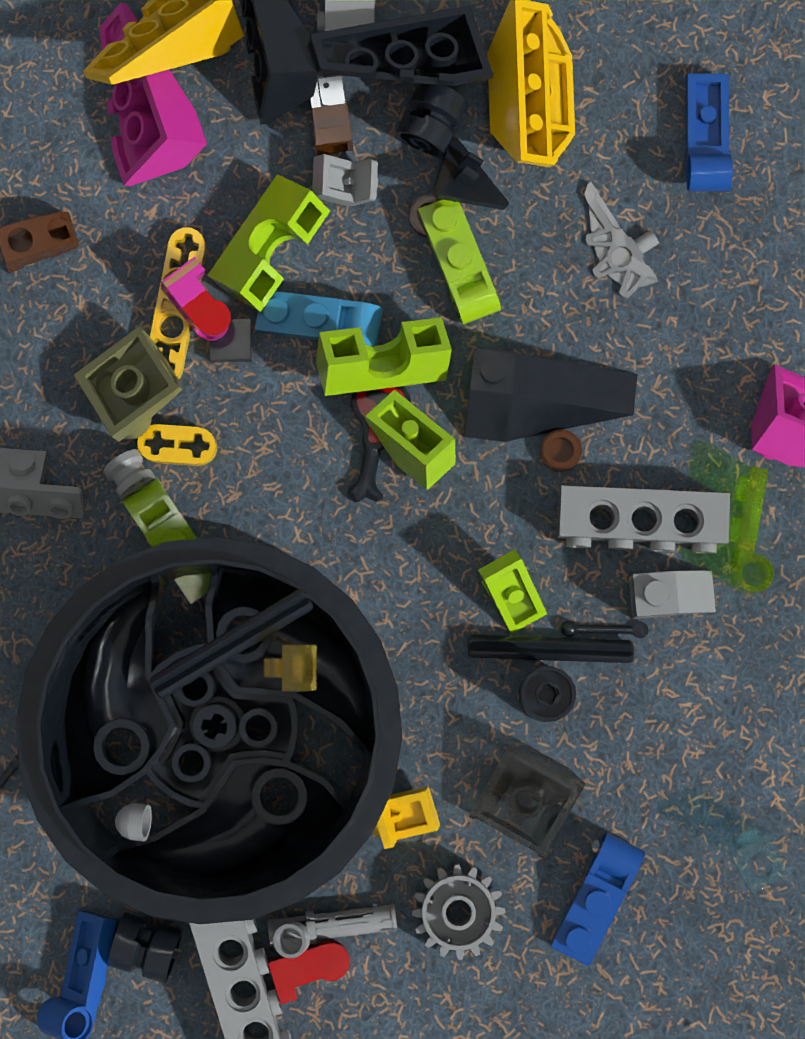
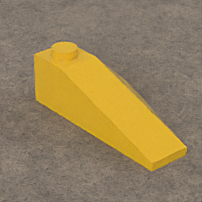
[83,0,244,85]

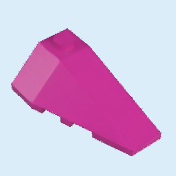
[99,2,207,186]
[751,364,805,468]

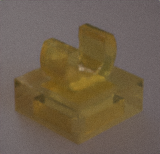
[264,645,317,692]

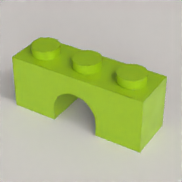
[207,174,330,312]
[316,317,452,396]

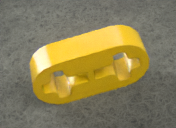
[137,424,217,466]

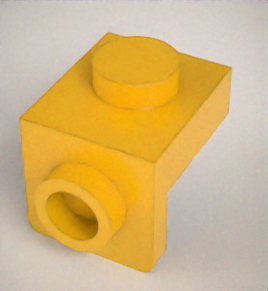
[373,786,440,849]

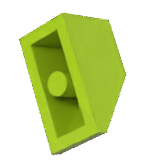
[365,390,456,490]

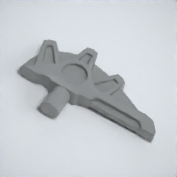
[584,182,659,299]

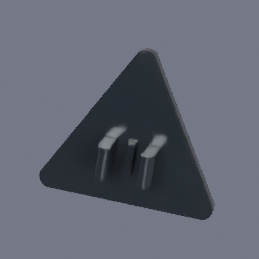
[432,137,509,210]

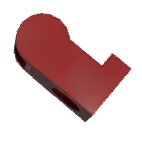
[268,940,350,1004]

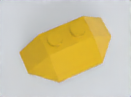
[487,0,575,167]

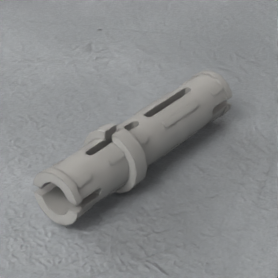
[267,903,397,947]

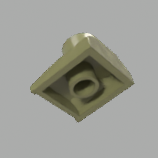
[74,326,183,442]

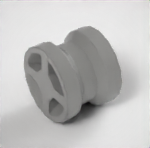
[103,449,156,501]

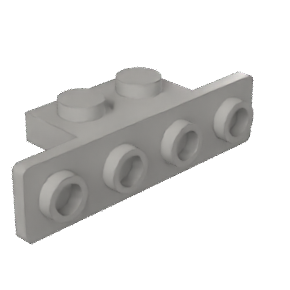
[0,448,84,519]

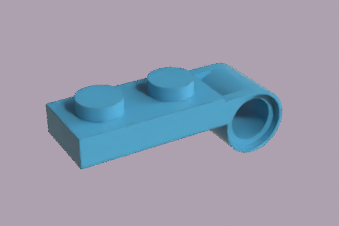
[255,291,383,347]

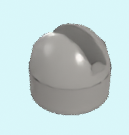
[115,803,152,841]
[273,921,310,958]

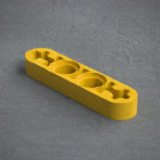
[150,227,206,379]

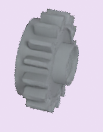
[412,863,506,960]

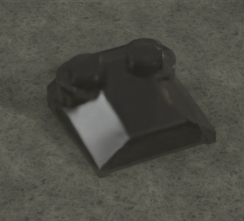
[469,741,585,858]

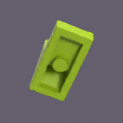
[478,549,547,634]

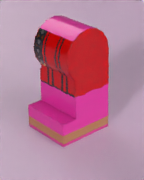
[161,257,231,341]

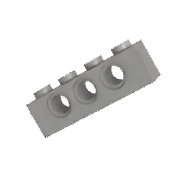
[557,485,730,554]
[189,919,292,1039]

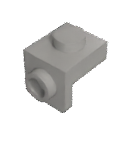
[312,154,378,206]

